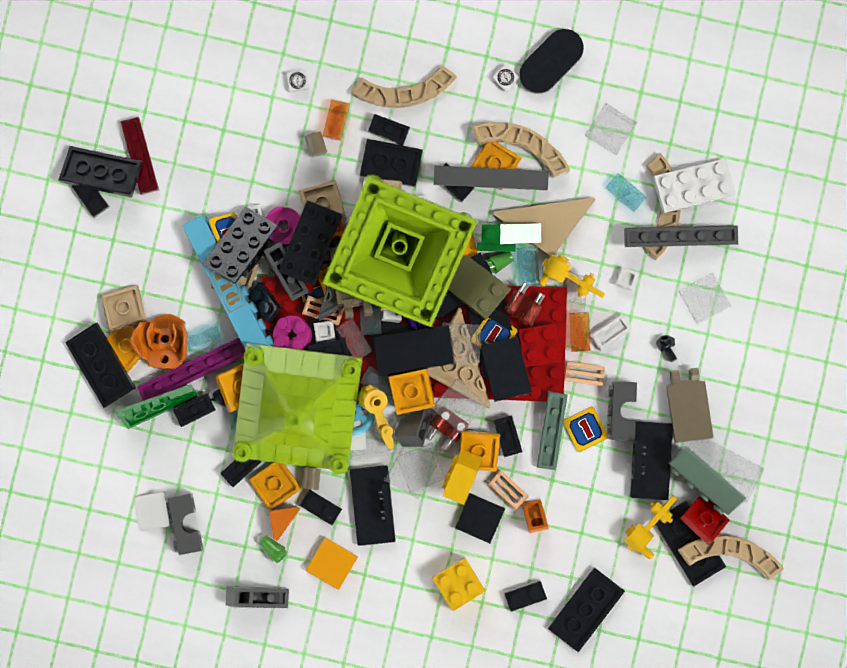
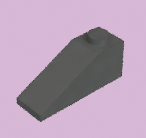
[263,242,309,301]
[225,586,289,608]

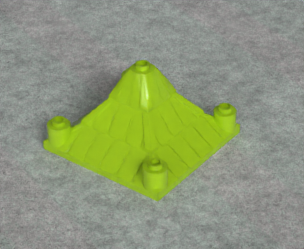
[323,175,477,327]
[232,343,362,474]

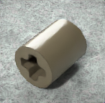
[305,132,327,157]
[301,467,321,490]

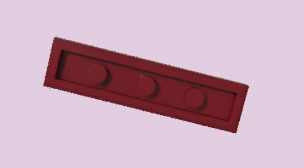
[121,117,159,195]

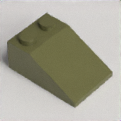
[448,254,511,321]

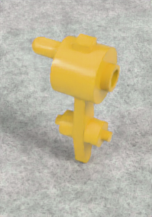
[539,254,606,298]
[358,384,394,449]
[624,495,677,560]

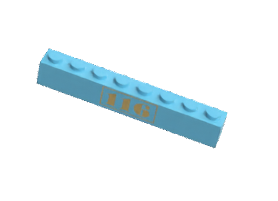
[182,215,275,350]

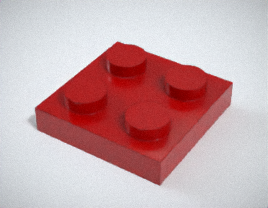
[518,324,562,367]
[680,496,730,545]

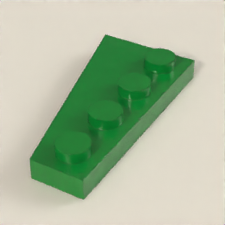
[116,384,198,429]

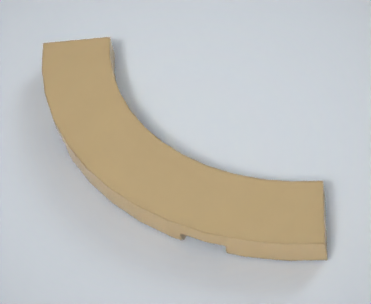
[351,65,457,108]
[471,122,570,178]
[644,153,681,260]
[678,536,784,580]

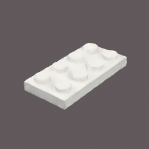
[653,158,736,214]

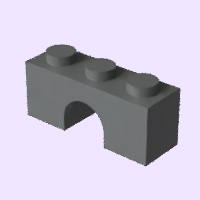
[607,381,637,441]
[166,493,204,555]

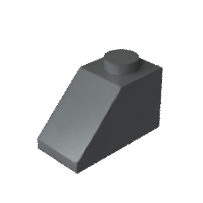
[395,408,433,447]

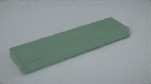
[537,391,568,470]

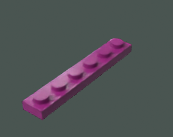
[137,338,245,401]

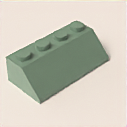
[668,446,746,515]

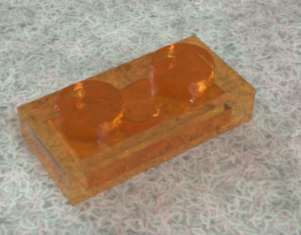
[322,99,350,141]
[569,312,591,352]

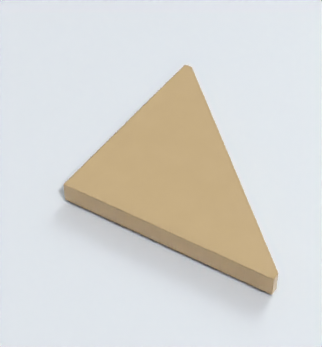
[493,197,595,257]
[427,308,491,408]

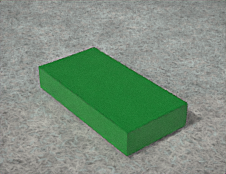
[477,242,516,252]

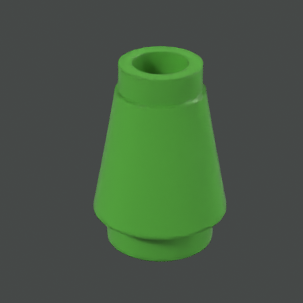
[485,252,514,274]
[259,535,288,563]

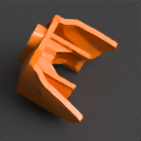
[130,314,188,369]

